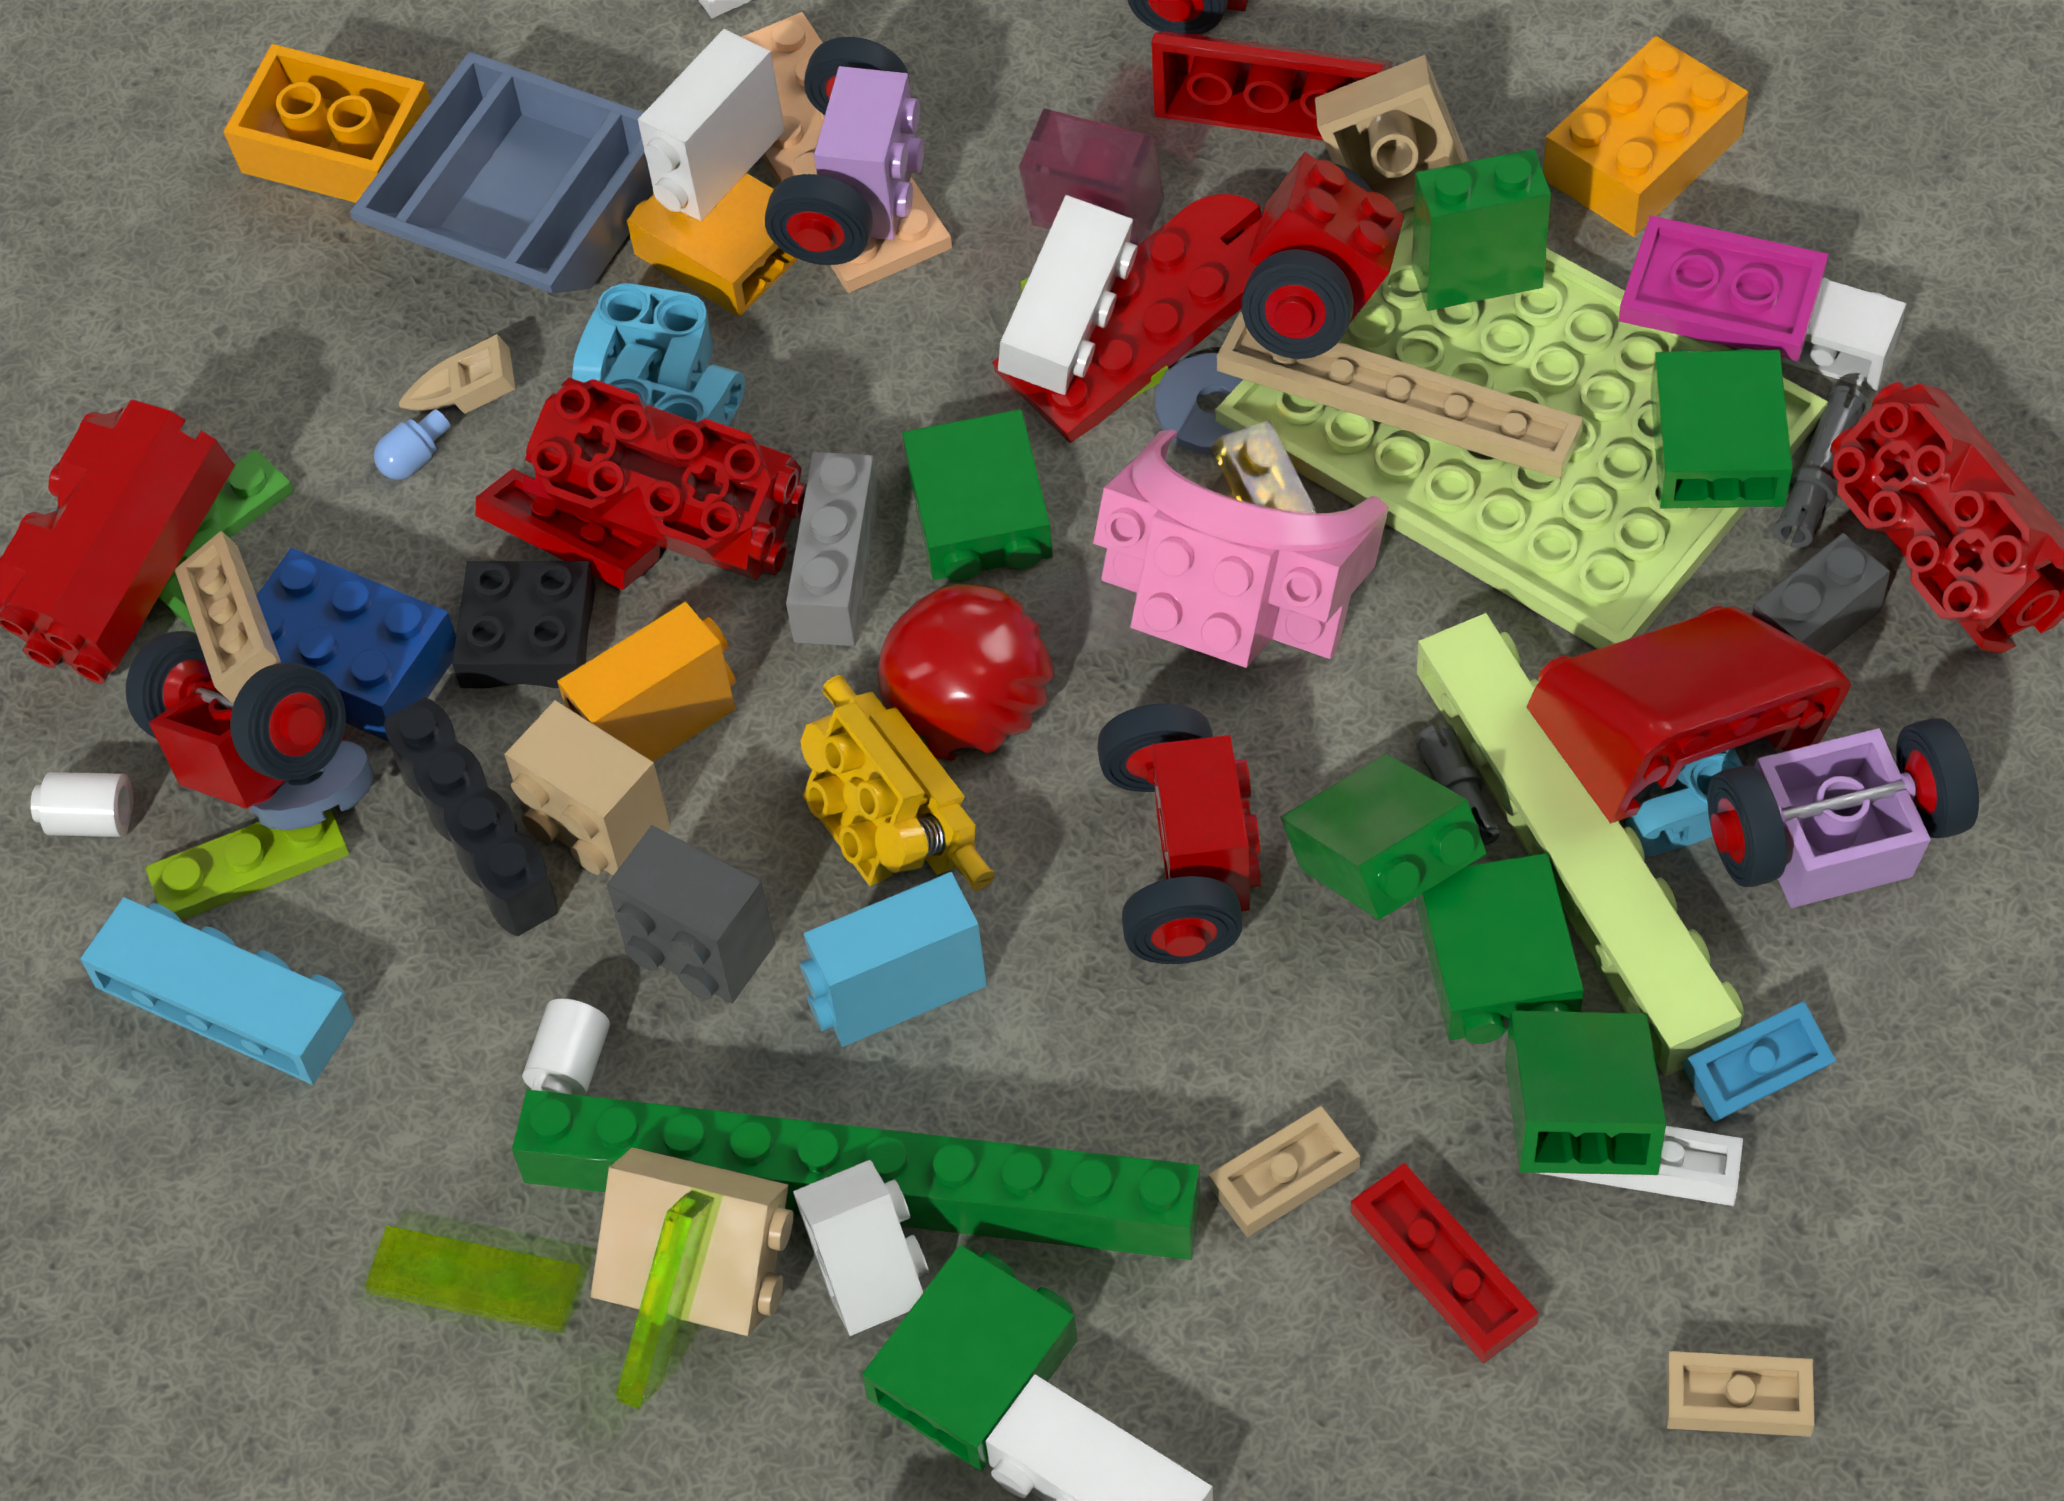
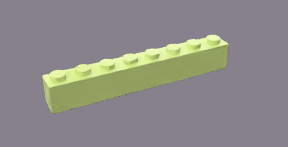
[1417,613,1744,1076]

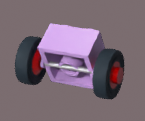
[765,37,924,265]
[1707,718,1979,908]

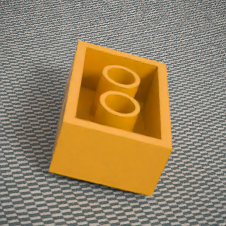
[1543,36,1749,237]
[223,44,432,203]

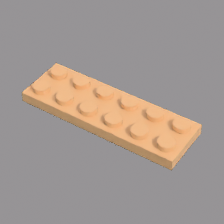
[742,12,952,293]

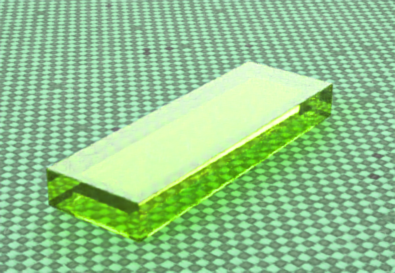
[615,1190,715,1409]
[365,1225,583,1334]

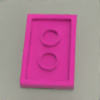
[1618,215,1829,362]

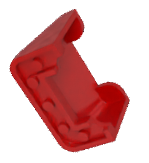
[1526,606,1851,824]

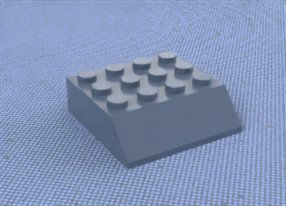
[350,51,654,294]

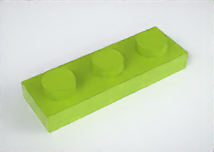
[144,809,349,921]

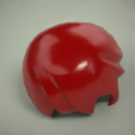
[878,584,1054,761]

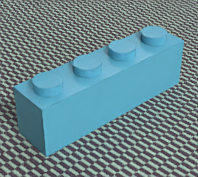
[80,897,355,1085]

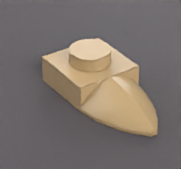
[399,334,516,414]

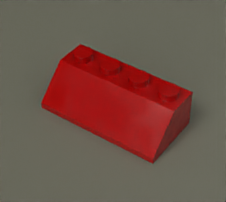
[1151,31,1393,141]

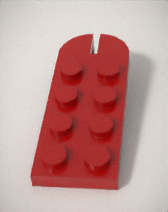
[992,194,1262,443]

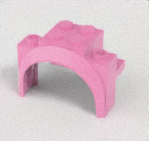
[1093,429,1389,668]

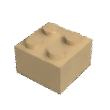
[1315,55,1468,212]
[504,700,671,875]

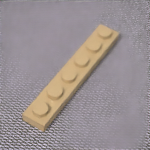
[1217,312,1583,479]

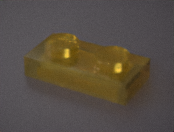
[1211,420,1317,513]

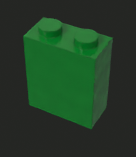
[1412,149,1551,311]
[1650,348,1792,509]
[902,409,1053,581]
[1280,753,1487,920]
[1416,853,1584,1044]
[1505,1011,1666,1175]
[862,1244,1077,1472]

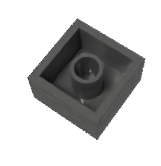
[607,825,776,1004]

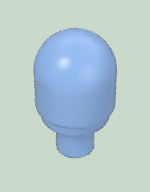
[374,409,451,480]

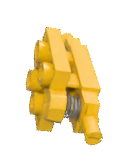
[800,675,995,891]

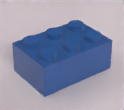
[256,548,456,742]

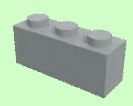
[786,452,879,646]

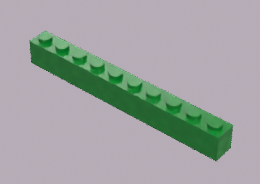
[512,1089,1201,1260]

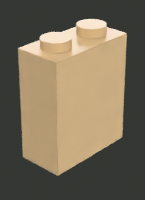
[590,1148,793,1336]

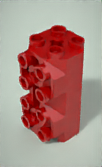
[522,377,807,581]
[1830,382,2064,654]
[0,399,235,684]

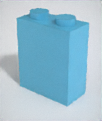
[799,872,987,1047]

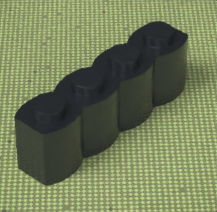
[384,697,558,936]

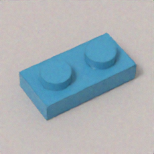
[1681,1001,1836,1123]

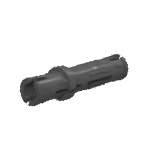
[1773,386,1867,548]

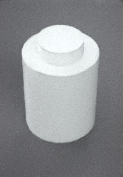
[31,772,134,837]
[522,999,610,1096]

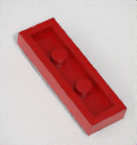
[475,468,660,590]
[1350,1162,1539,1364]

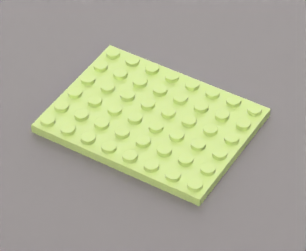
[1215,207,1828,649]

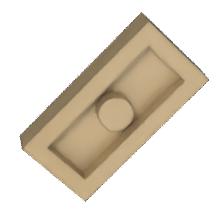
[1208,1106,1360,1238]
[1667,1351,1815,1437]

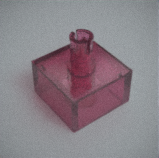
[1019,108,1164,245]

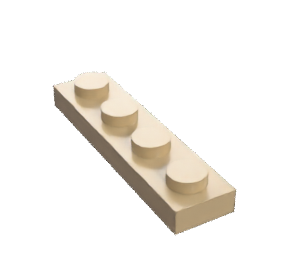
[175,531,281,703]

